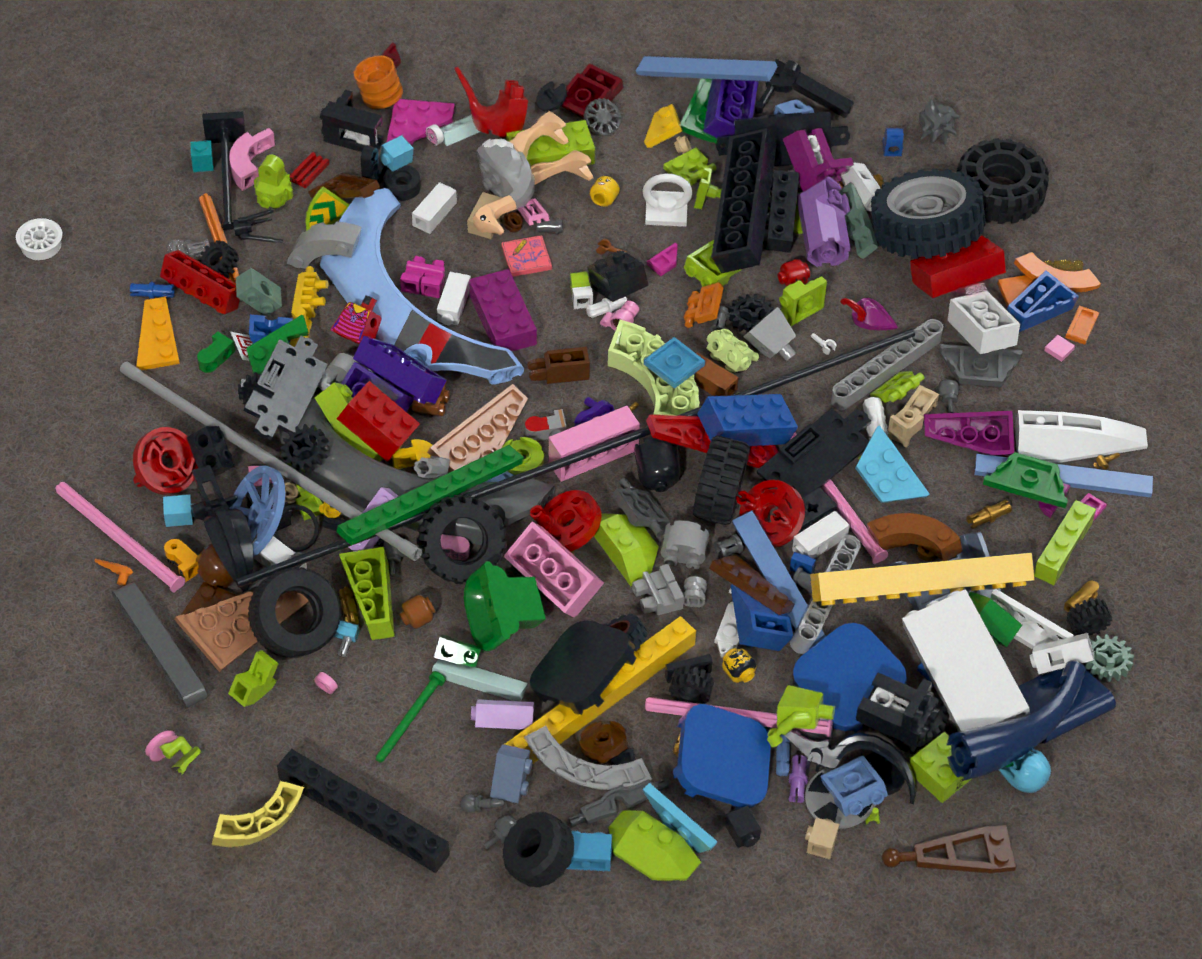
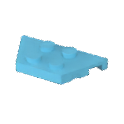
[855,425,930,503]
[643,783,717,853]

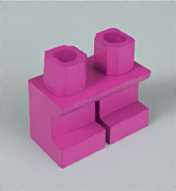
[400,256,445,298]

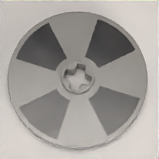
[805,764,876,829]

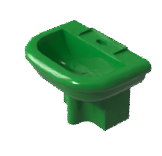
[463,561,546,652]

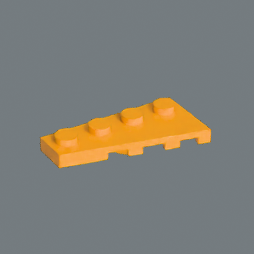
[136,297,180,371]

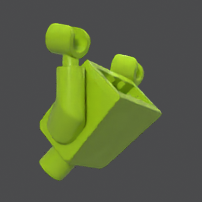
[767,685,835,747]

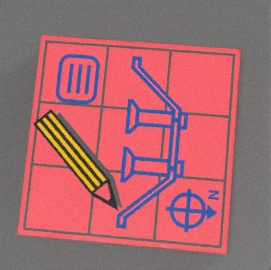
[501,235,552,277]

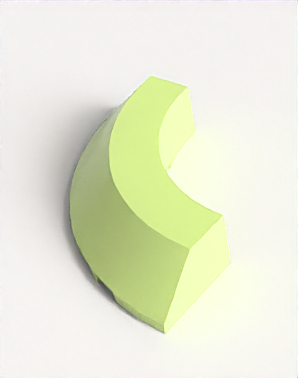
[608,320,700,416]

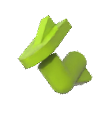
[159,736,201,775]

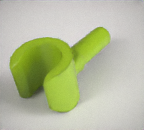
[865,808,880,824]

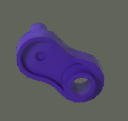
[574,397,614,426]

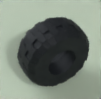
[502,811,574,888]

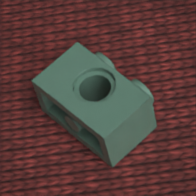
[236,268,282,315]

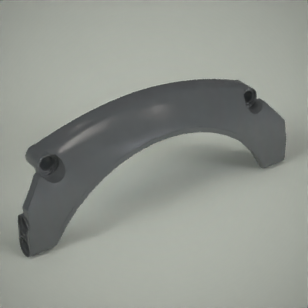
[278,398,555,545]

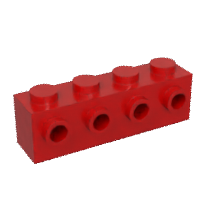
[160,250,240,314]

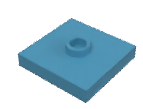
[644,337,705,389]

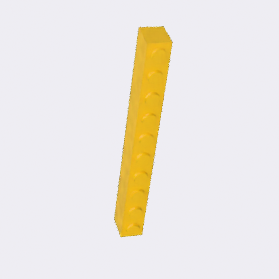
[810,553,1034,606]
[504,616,696,764]

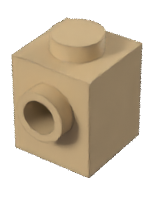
[805,818,839,859]

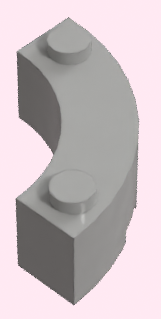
[287,222,362,269]

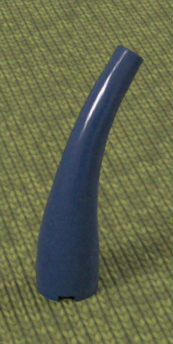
[947,661,1086,781]

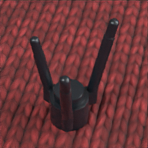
[234,209,283,243]

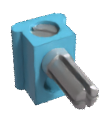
[333,620,360,657]

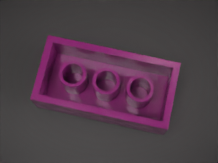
[469,269,537,351]

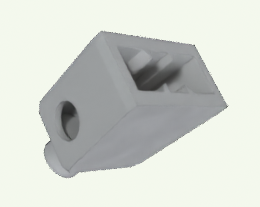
[743,307,796,361]

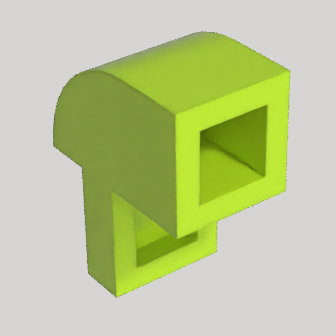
[228,650,279,707]

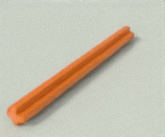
[199,193,239,283]

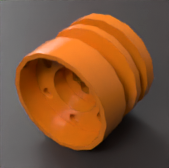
[354,56,403,109]

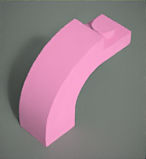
[230,128,275,191]

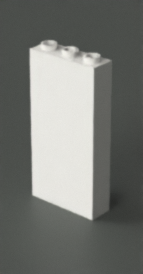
[902,589,1030,732]

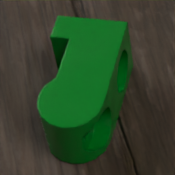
[197,331,235,373]

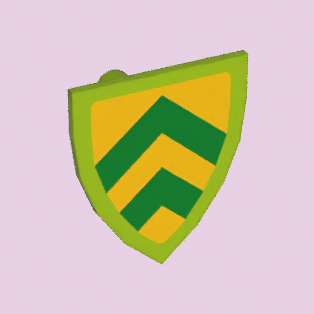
[305,186,350,231]

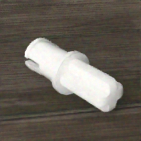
[586,297,627,318]

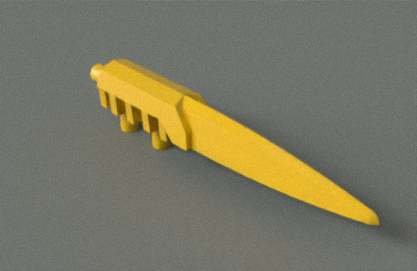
[289,266,329,347]

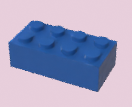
[697,394,798,446]

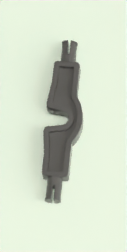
[568,778,669,827]

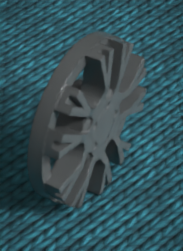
[584,99,621,136]

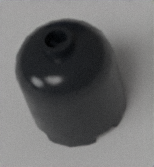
[634,436,680,492]

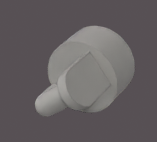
[318,353,360,391]

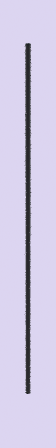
[235,328,915,588]

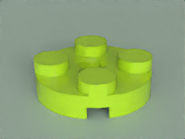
[502,437,544,475]

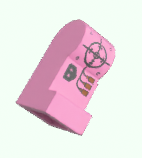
[441,534,470,561]

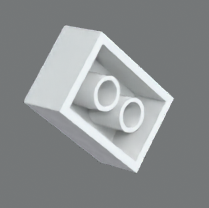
[948,291,1020,354]

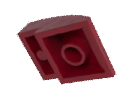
[561,63,623,120]

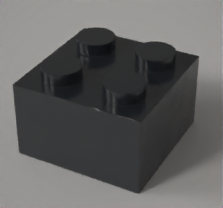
[587,250,649,302]

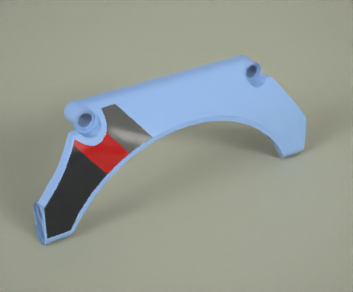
[320,188,524,385]

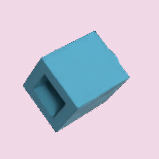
[380,135,414,172]
[163,495,195,527]

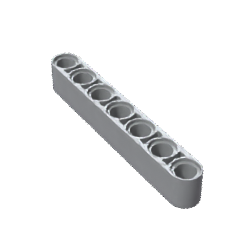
[831,319,943,410]
[790,535,861,654]

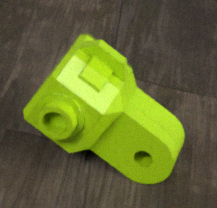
[254,154,293,209]

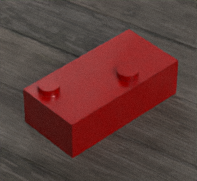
[910,236,1006,298]

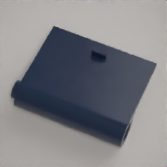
[1018,668,1116,744]

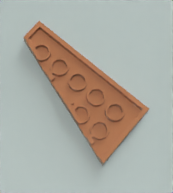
[174,591,309,672]

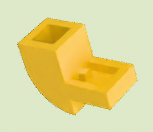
[392,439,433,469]

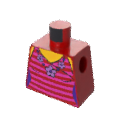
[331,295,382,344]

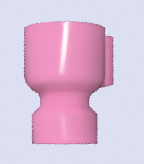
[600,301,639,331]

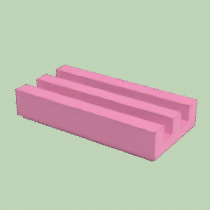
[518,198,549,226]

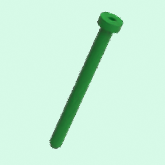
[376,671,446,763]

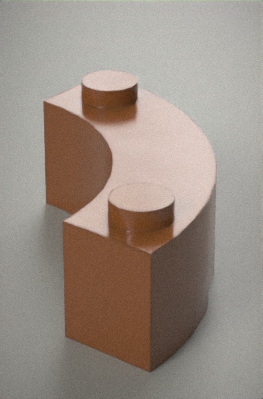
[867,513,963,561]

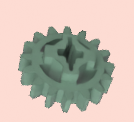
[1085,634,1134,682]

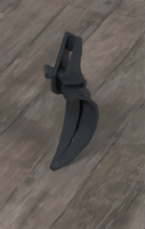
[190,465,253,592]
[784,729,916,804]

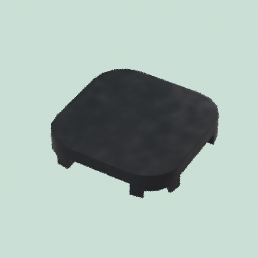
[530,620,637,715]

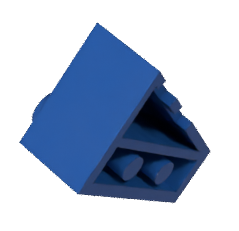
[1006,271,1079,332]

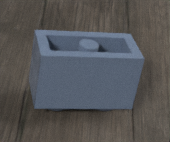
[490,744,533,803]

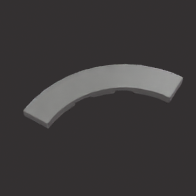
[524,726,652,790]

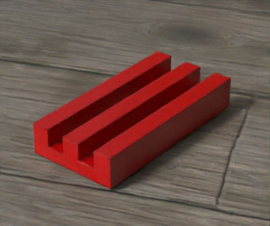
[289,152,329,189]

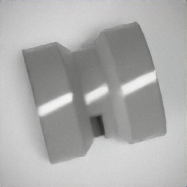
[683,576,707,607]

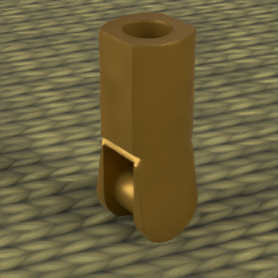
[1064,581,1099,612]

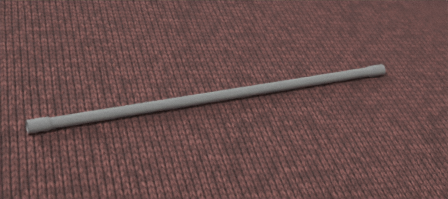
[120,362,422,561]

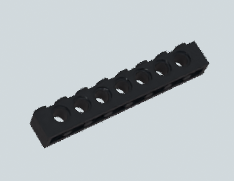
[277,749,450,873]

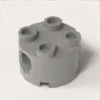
[660,521,709,569]

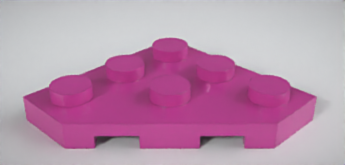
[387,99,455,145]

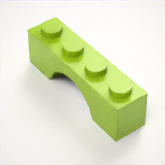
[1034,500,1096,585]

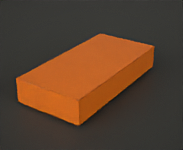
[1065,306,1099,345]

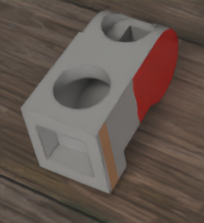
[525,409,566,441]

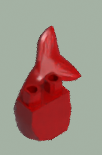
[454,67,528,137]

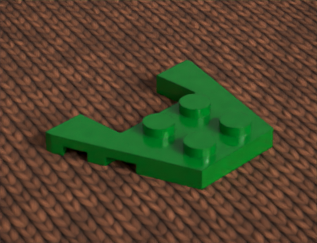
[246,315,322,392]

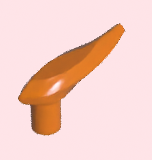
[95,559,133,586]

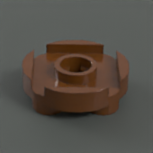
[579,721,628,764]

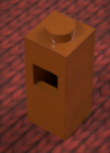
[694,352,738,396]

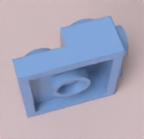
[821,756,888,817]

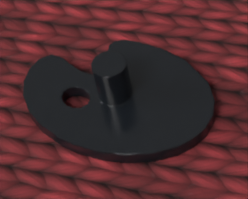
[536,81,567,112]

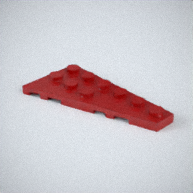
[646,415,778,468]

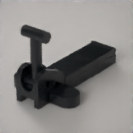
[755,59,854,118]

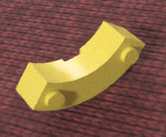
[212,781,304,847]

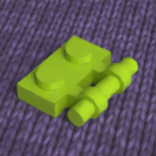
[664,148,717,186]
[870,371,924,403]

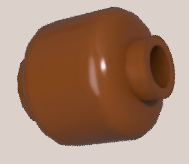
[400,595,436,629]

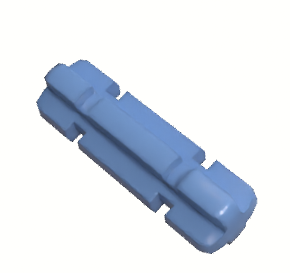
[776,734,790,776]

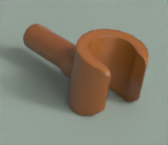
[596,239,627,254]

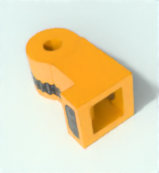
[164,539,199,583]

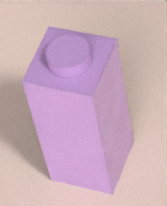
[471,699,534,729]

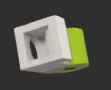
[570,272,593,309]

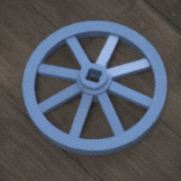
[230,466,285,557]

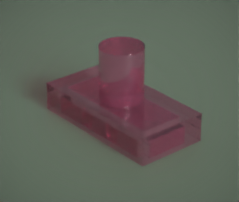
[951,283,987,297]

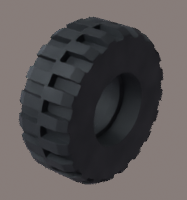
[956,138,1049,224]

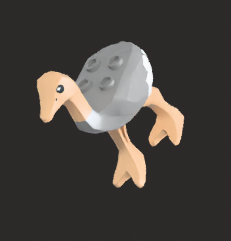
[473,111,593,235]

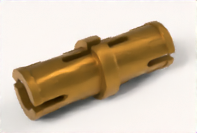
[966,500,1012,529]

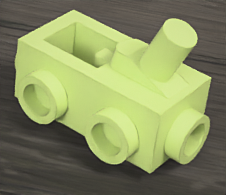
[706,329,759,372]

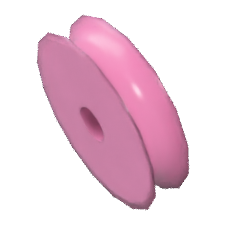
[145,730,178,762]

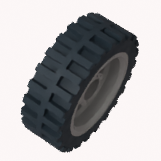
[871,168,985,259]

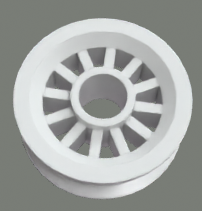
[16,218,62,260]

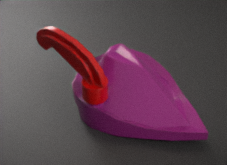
[840,298,898,330]

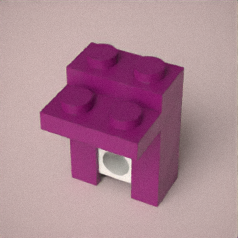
[783,128,854,191]

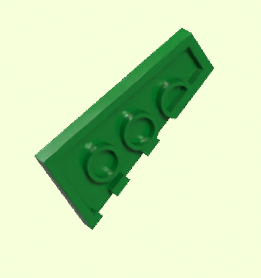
[680,78,717,143]

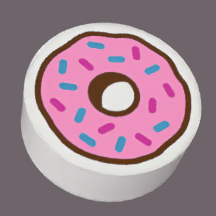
[426,124,444,146]

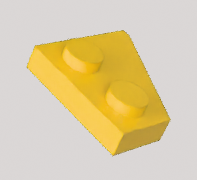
[644,104,682,148]

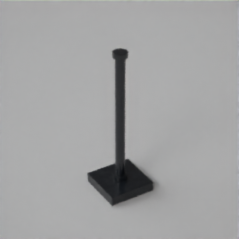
[202,111,246,230]

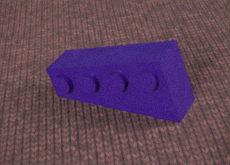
[353,336,447,404]

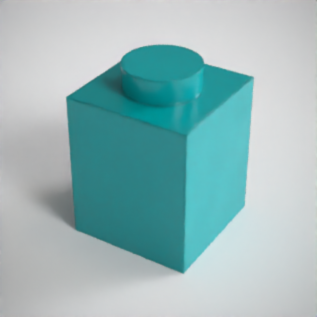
[190,140,214,172]

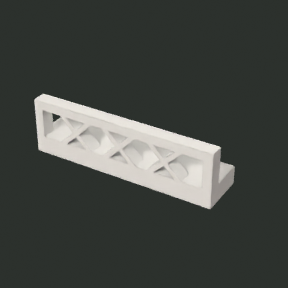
[990,589,1074,649]

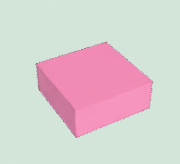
[1044,335,1075,362]

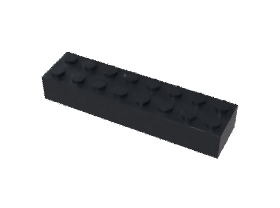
[711,128,777,274]

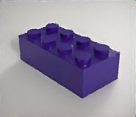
[703,79,758,138]

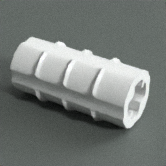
[863,397,888,440]

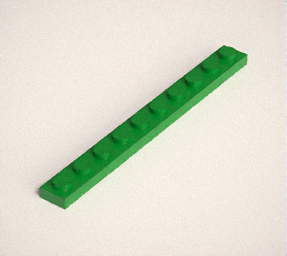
[337,445,524,546]

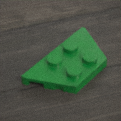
[983,452,1068,509]

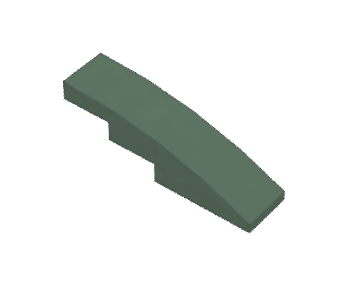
[839,182,878,259]

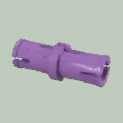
[789,755,808,803]

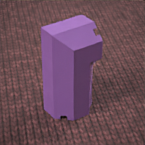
[797,176,850,267]

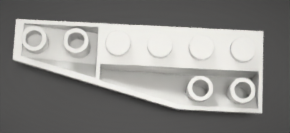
[1015,410,1148,463]

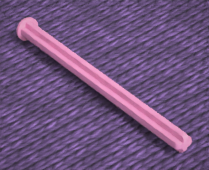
[790,432,888,564]
[55,482,185,593]
[645,697,832,737]

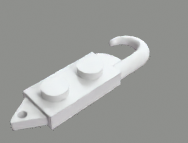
[715,588,739,658]

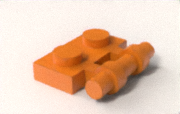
[684,282,724,328]

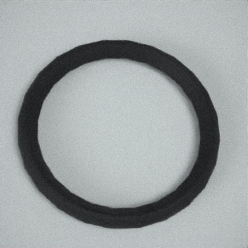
[274,505,319,552]

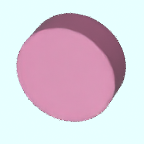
[314,672,338,694]

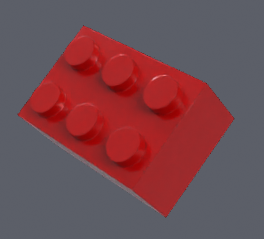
[336,381,420,462]

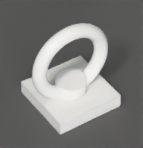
[643,174,692,226]

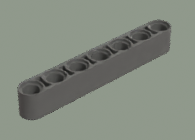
[112,582,207,708]

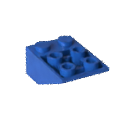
[731,584,793,651]

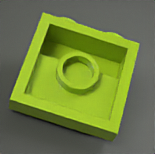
[684,240,742,287]
[779,276,827,326]

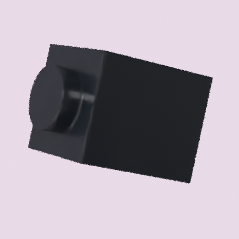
[725,806,761,848]

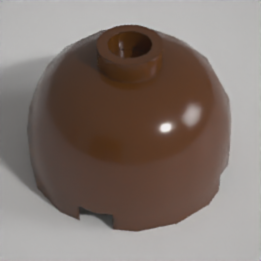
[196,543,235,588]

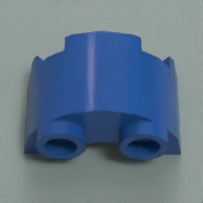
[249,314,293,344]

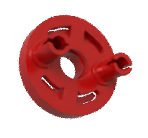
[133,427,198,495]
[736,480,805,548]
[530,490,602,552]

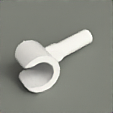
[811,333,836,355]

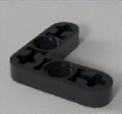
[360,145,389,185]

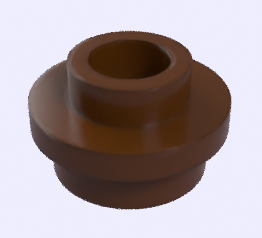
[503,212,523,233]

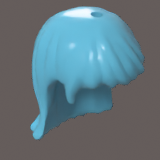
[999,749,1051,793]

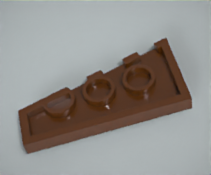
[308,173,380,198]
[709,555,795,615]

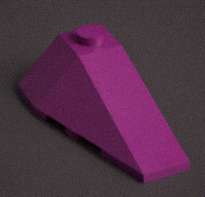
[924,411,1014,456]

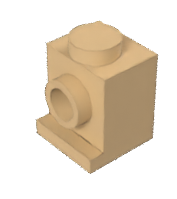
[888,405,924,443]

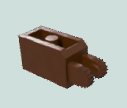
[527,347,590,384]

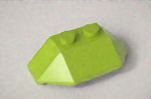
[594,513,659,586]
[608,810,701,881]

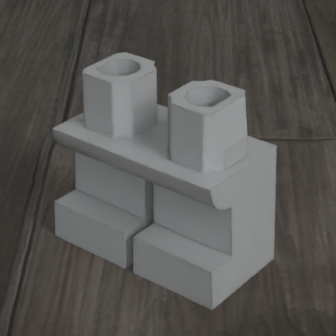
[632,564,684,615]

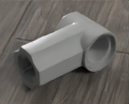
[414,456,450,479]

